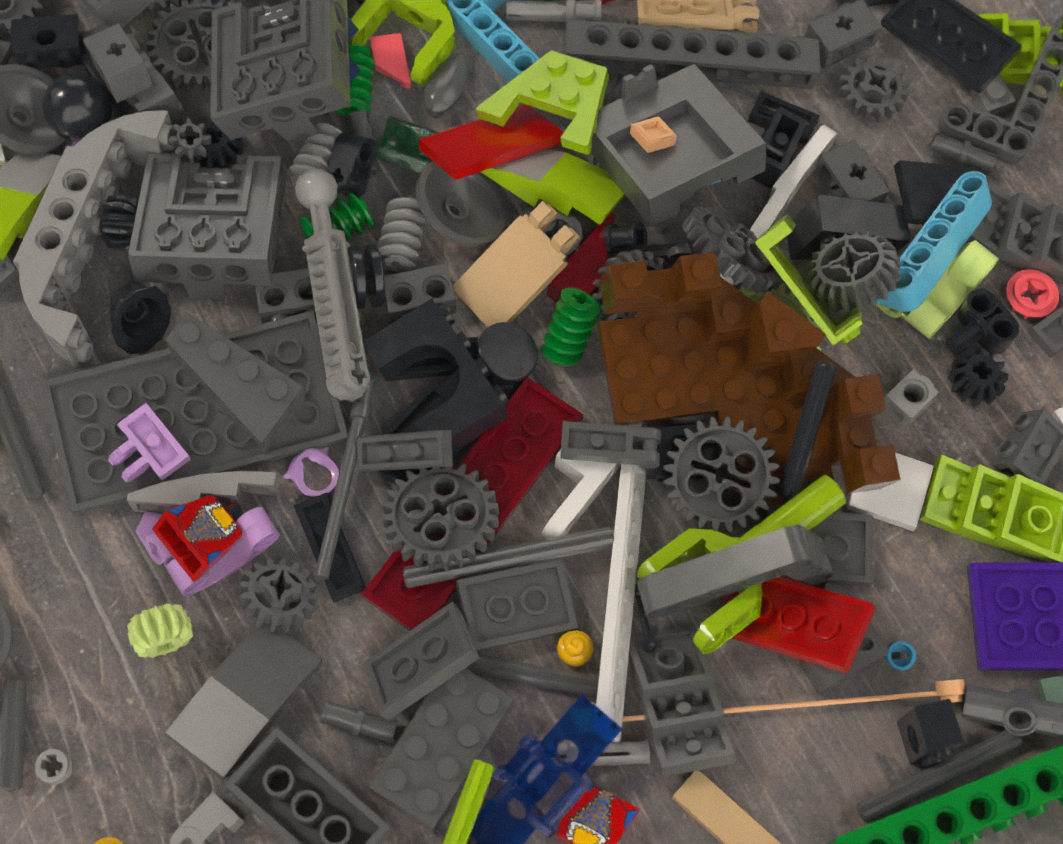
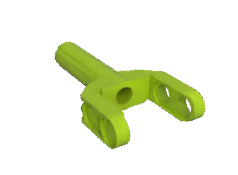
[348,0,456,86]
[636,475,846,654]

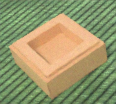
[630,116,677,153]

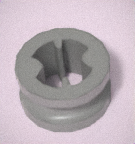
[35,749,73,785]

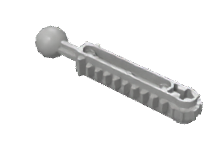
[295,168,370,402]

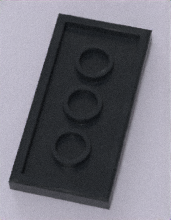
[881,0,1022,94]

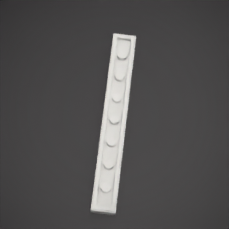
[593,464,647,742]

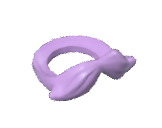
[283,447,340,498]

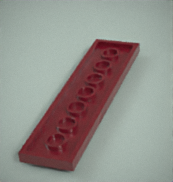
[361,377,584,631]

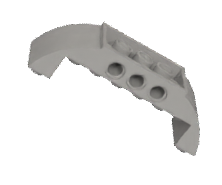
[13,110,178,369]

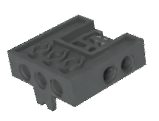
[211,0,350,141]
[591,64,766,227]
[128,153,285,301]

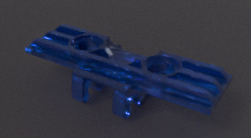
[470,693,622,844]

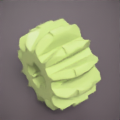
[127,603,193,658]

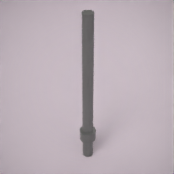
[314,379,376,580]

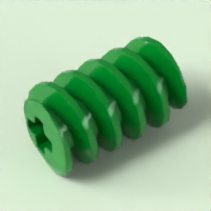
[335,44,375,116]
[299,193,375,241]
[540,287,600,366]

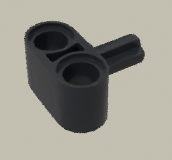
[946,288,1019,355]

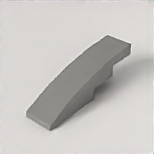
[127,471,279,514]

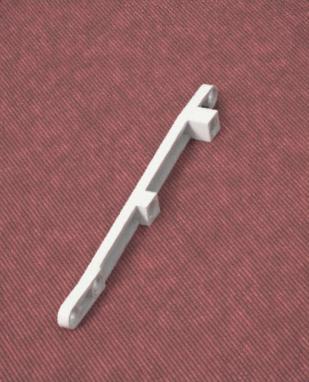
[541,125,838,539]

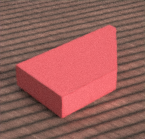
[370,33,411,89]

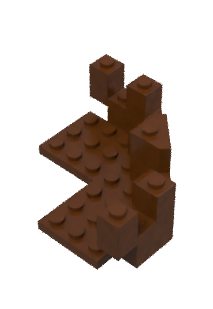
[597,252,901,512]

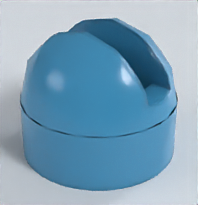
[885,641,916,670]

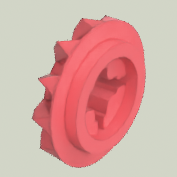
[1005,269,1059,320]

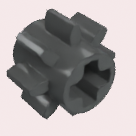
[169,118,211,163]

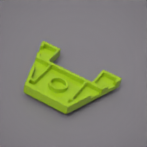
[476,50,609,155]

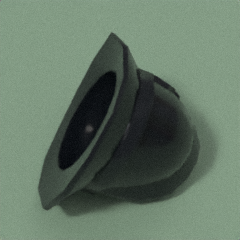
[110,282,171,355]

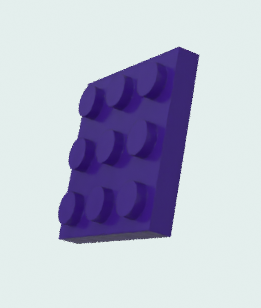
[967,562,1063,671]

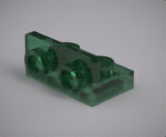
[376,116,440,174]

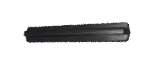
[779,361,837,498]

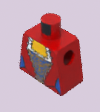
[152,496,243,582]
[555,775,640,844]

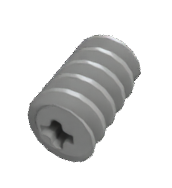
[287,123,343,187]
[378,197,426,273]

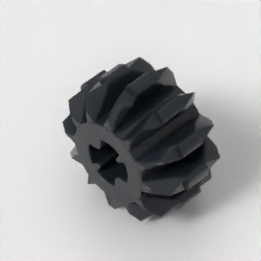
[187,116,243,169]
[100,194,139,251]
[947,347,1009,407]

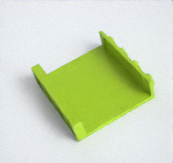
[755,214,863,345]

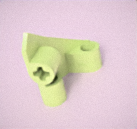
[876,240,999,339]

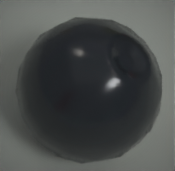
[42,72,112,142]

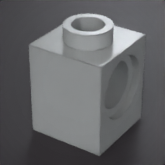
[882,369,939,431]

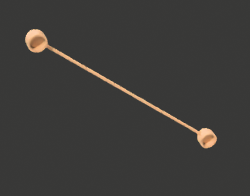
[573,679,966,733]

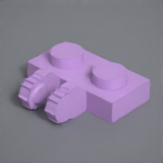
[108,403,191,482]

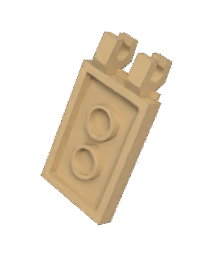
[636,0,759,34]
[453,201,581,327]

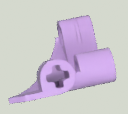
[136,507,280,597]

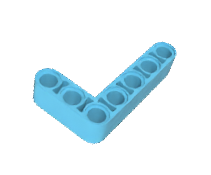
[448,0,547,113]
[876,171,992,312]

